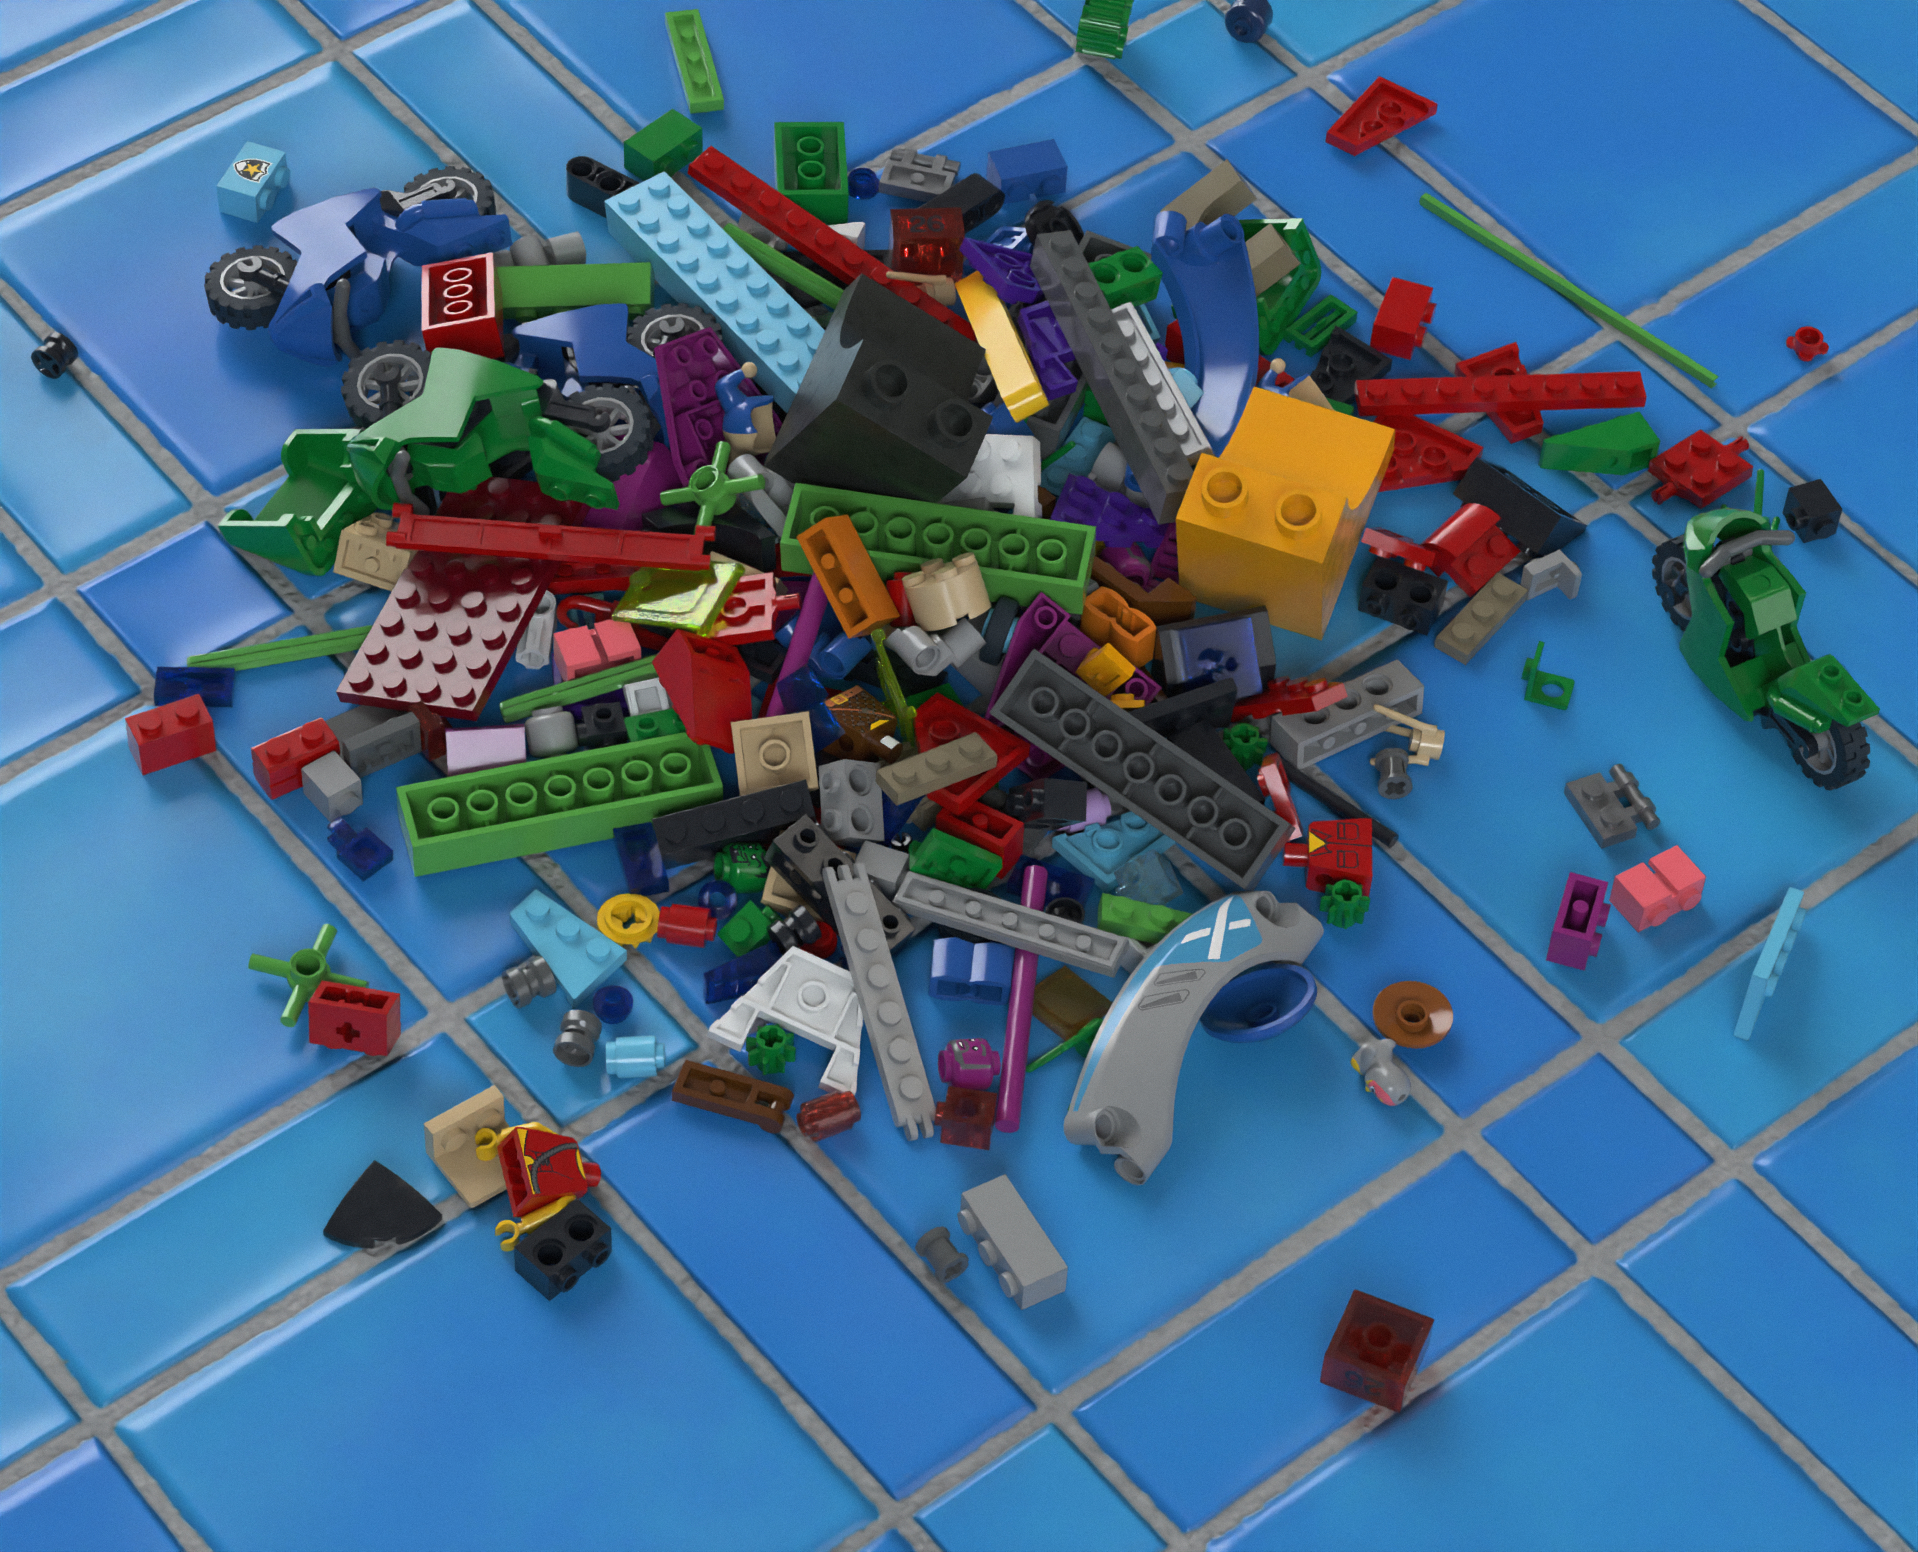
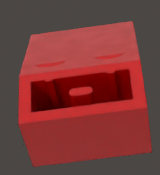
[651,629,752,754]

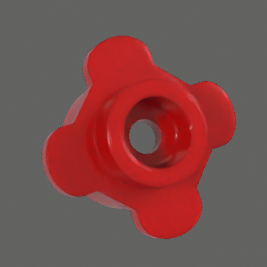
[1786,326,1829,362]

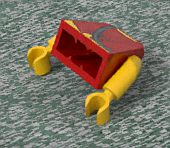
[475,1122,601,1252]

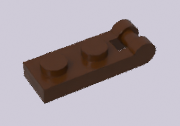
[672,1060,794,1133]

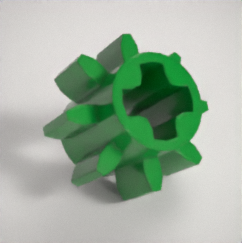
[1222,722,1268,771]
[1319,879,1370,929]
[746,1024,796,1075]

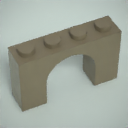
[1160,159,1301,297]

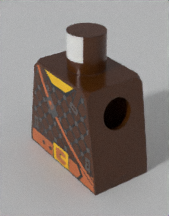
[809,685,903,764]

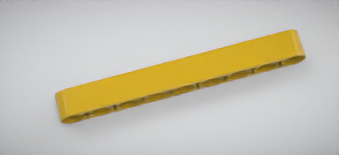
[954,270,1050,423]

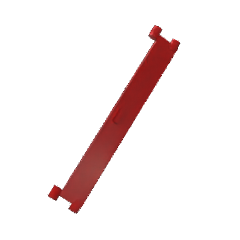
[386,502,716,571]

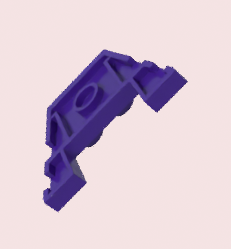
[1018,301,1168,401]

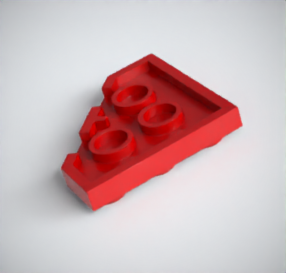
[1373,415,1484,492]
[913,692,1030,815]

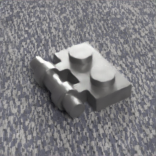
[879,148,961,202]
[1564,764,1661,849]

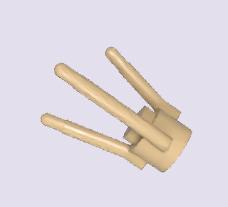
[886,271,956,307]
[1369,704,1445,766]

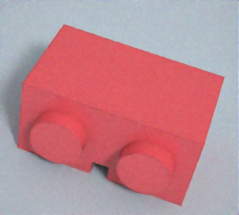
[553,616,641,682]
[1609,845,1706,932]

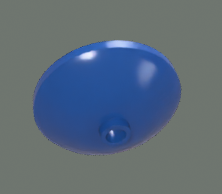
[1199,964,1317,1043]

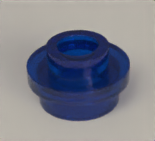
[848,168,880,200]
[698,880,738,920]
[593,985,633,1024]

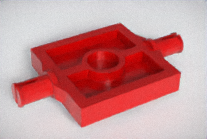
[1648,429,1753,509]
[670,572,802,645]

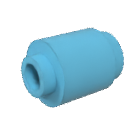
[606,1035,666,1078]

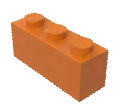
[796,514,900,639]

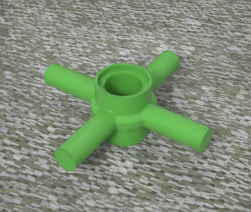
[660,441,765,535]
[248,924,369,1027]

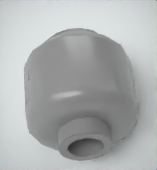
[525,706,578,759]

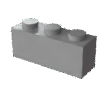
[957,1174,1068,1310]

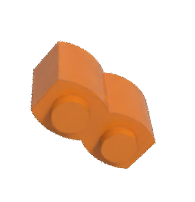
[1080,586,1157,669]

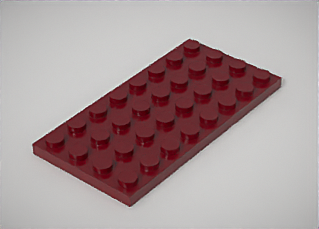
[336,476,591,721]

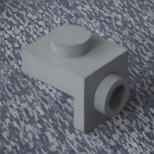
[1520,549,1582,600]

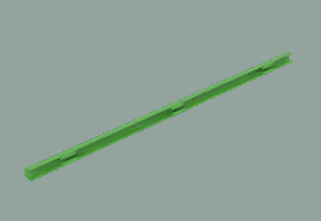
[1419,193,1719,388]

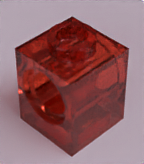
[934,1086,997,1150]

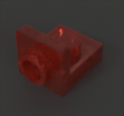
[408,701,453,762]

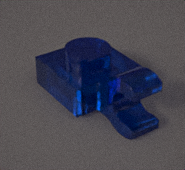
[327,817,393,882]

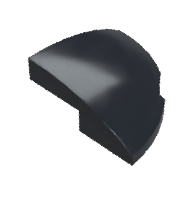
[323,1160,442,1249]

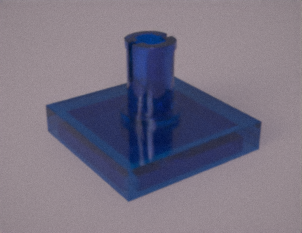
[1174,617,1263,698]

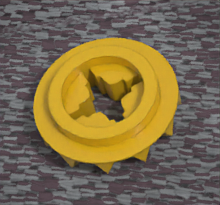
[597,893,660,949]

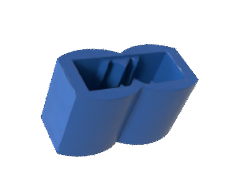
[928,937,1014,1006]

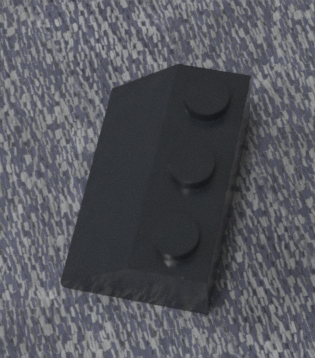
[1453,457,1587,558]
[1151,605,1276,698]

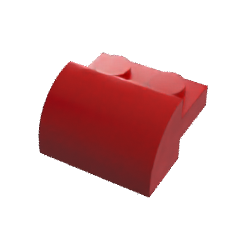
[1420,503,1521,598]

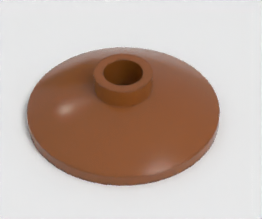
[1372,981,1453,1048]

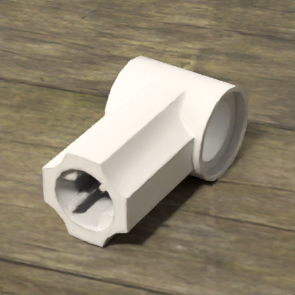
[516,590,557,670]

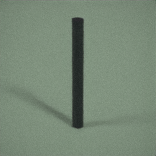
[1281,758,1399,848]

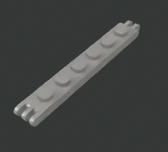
[822,862,937,1141]

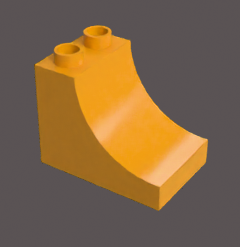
[1175,387,1395,641]

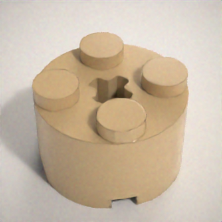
[902,552,991,631]

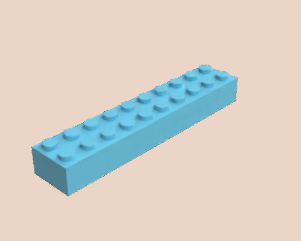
[604,171,825,413]

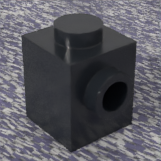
[1782,479,1842,543]

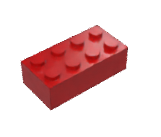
[422,252,504,360]

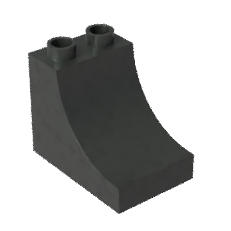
[763,274,993,503]

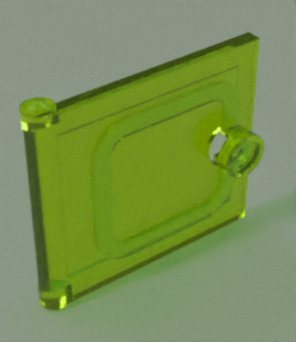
[612,561,746,636]
[871,628,917,747]

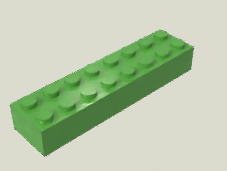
[780,483,1096,615]
[396,732,723,877]

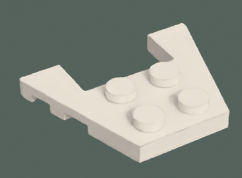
[937,434,1042,518]
[707,946,863,1103]

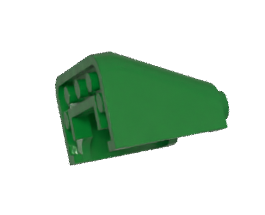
[1171,218,1321,355]
[218,429,378,576]

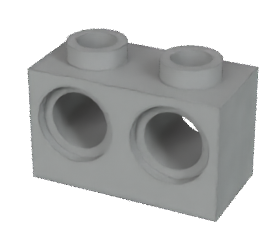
[819,759,884,847]

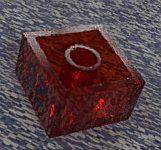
[888,207,965,289]
[1320,1289,1435,1413]

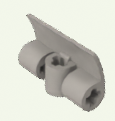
[493,231,586,267]

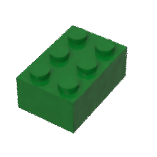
[774,122,849,225]

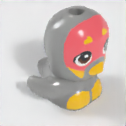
[1350,1039,1411,1106]

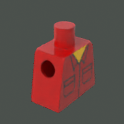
[1282,818,1373,897]

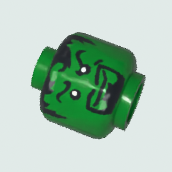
[713,842,770,894]

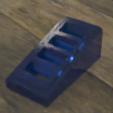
[703,942,782,1005]

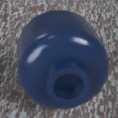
[1225,0,1273,43]

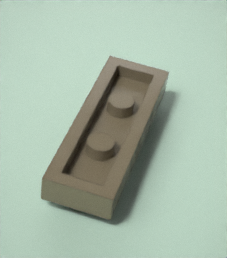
[1434,572,1528,665]
[875,732,997,805]

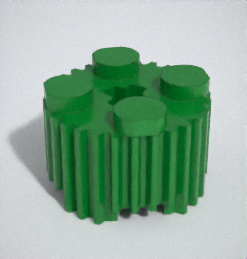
[1075,0,1134,60]

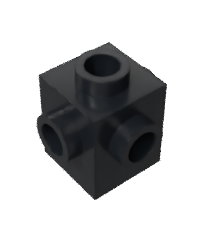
[575,701,630,751]

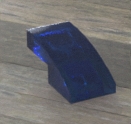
[776,663,846,754]

